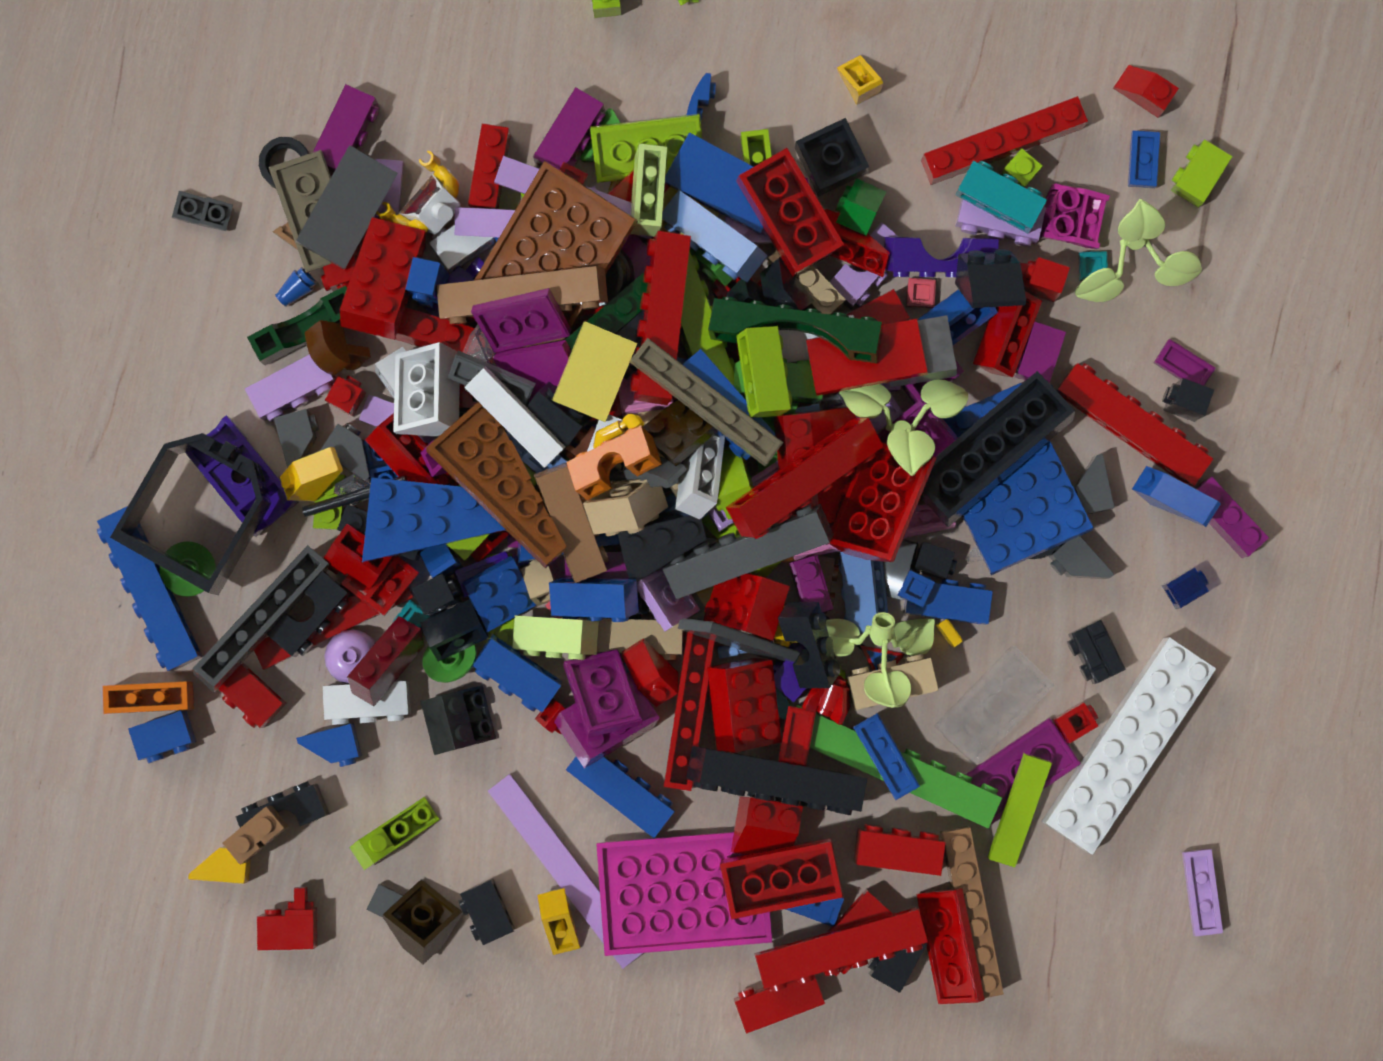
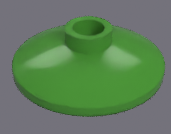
[159,541,216,597]
[423,645,477,683]

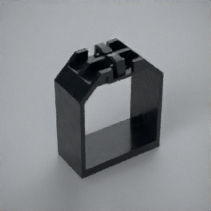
[110,433,272,596]

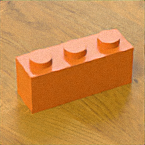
[103,681,194,714]

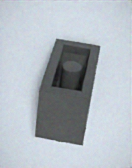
[274,409,319,468]
[320,423,371,483]
[1073,454,1114,515]
[1048,536,1114,579]

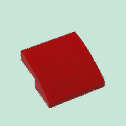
[341,556,419,616]

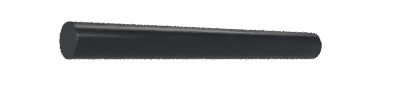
[302,475,408,517]

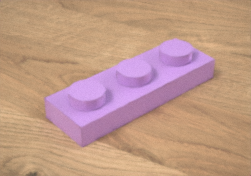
[1182,849,1223,937]

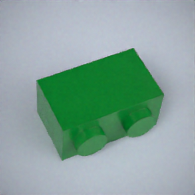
[835,178,887,236]

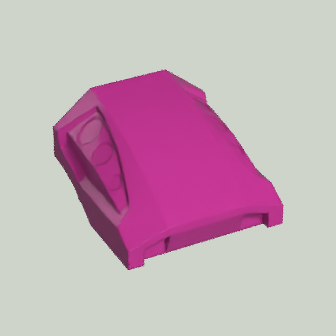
[1040,183,1110,249]

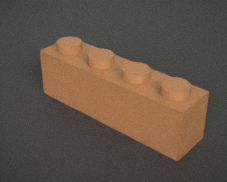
[534,463,609,583]

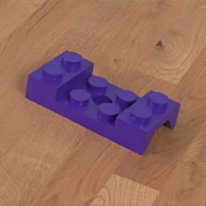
[186,415,299,537]

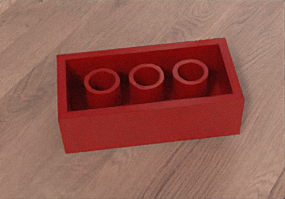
[736,148,844,277]
[340,217,426,340]
[720,838,843,920]

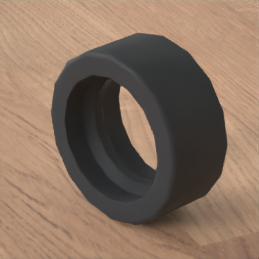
[258,137,310,189]

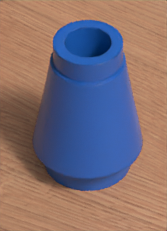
[275,267,316,307]

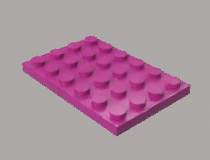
[596,832,772,956]

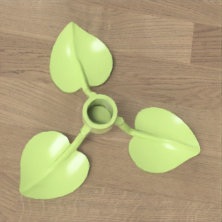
[1075,199,1203,302]
[839,379,968,476]
[826,612,935,708]

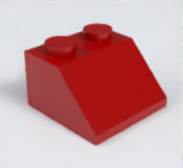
[731,797,803,855]

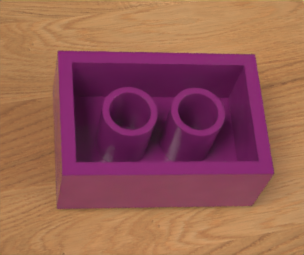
[555,672,660,768]

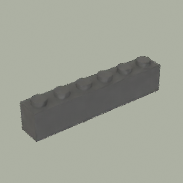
[663,504,834,599]
[192,545,329,693]

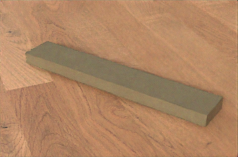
[630,338,783,466]

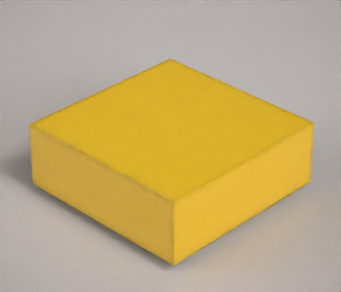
[936,619,963,648]

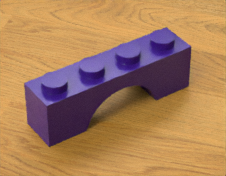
[885,237,999,277]

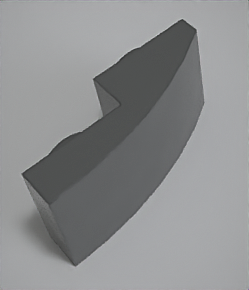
[172,191,233,231]
[622,456,687,488]
[883,539,918,600]

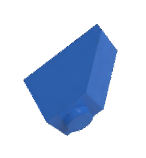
[296,724,362,767]

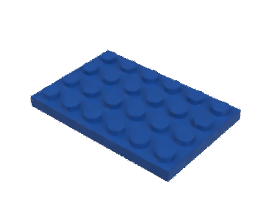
[943,383,1093,575]

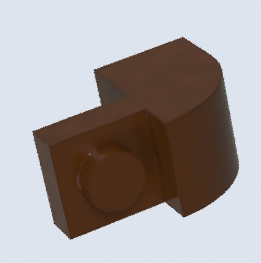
[305,320,371,376]

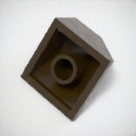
[383,879,462,965]

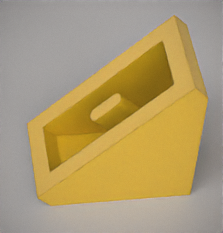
[837,55,883,105]

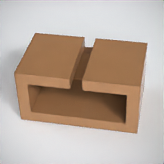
[222,805,289,865]

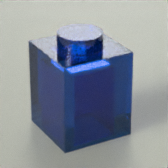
[1161,567,1209,609]

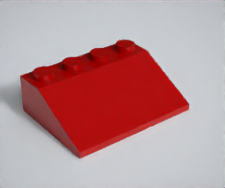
[774,407,858,524]
[828,443,936,562]

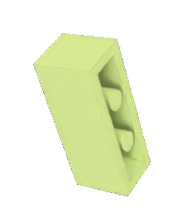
[631,144,667,237]
[512,616,599,660]

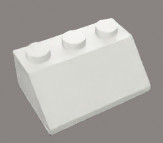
[394,342,459,436]

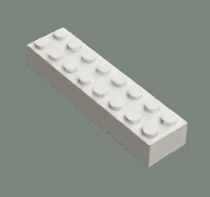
[1041,637,1216,855]

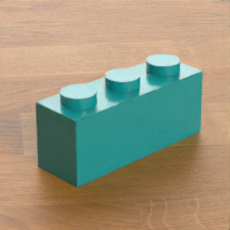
[955,161,1047,234]

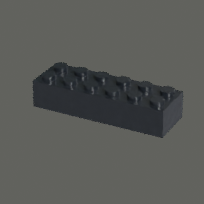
[921,371,1075,527]
[686,746,868,815]

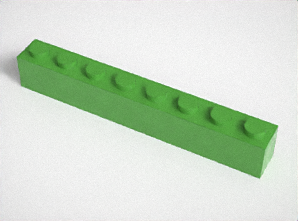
[796,705,1002,829]

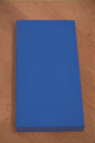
[665,132,764,234]

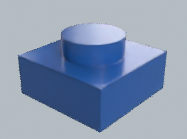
[897,570,935,608]

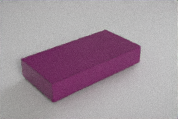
[1153,339,1216,386]

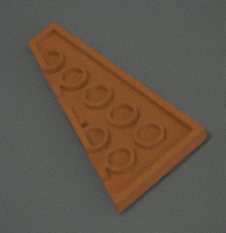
[426,402,567,569]

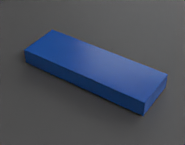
[853,713,920,800]

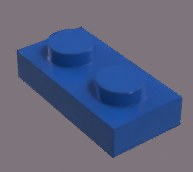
[1128,130,1160,189]

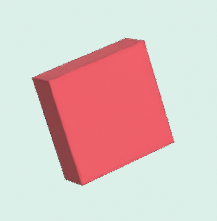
[906,278,936,308]

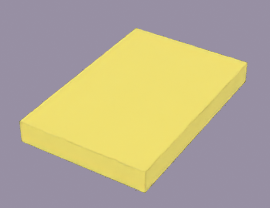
[552,321,637,422]

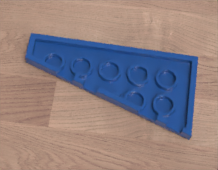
[362,478,507,563]

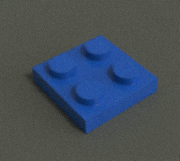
[462,556,536,632]

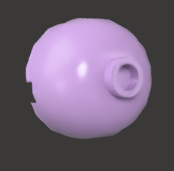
[324,629,376,684]

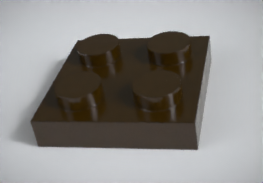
[643,399,718,467]

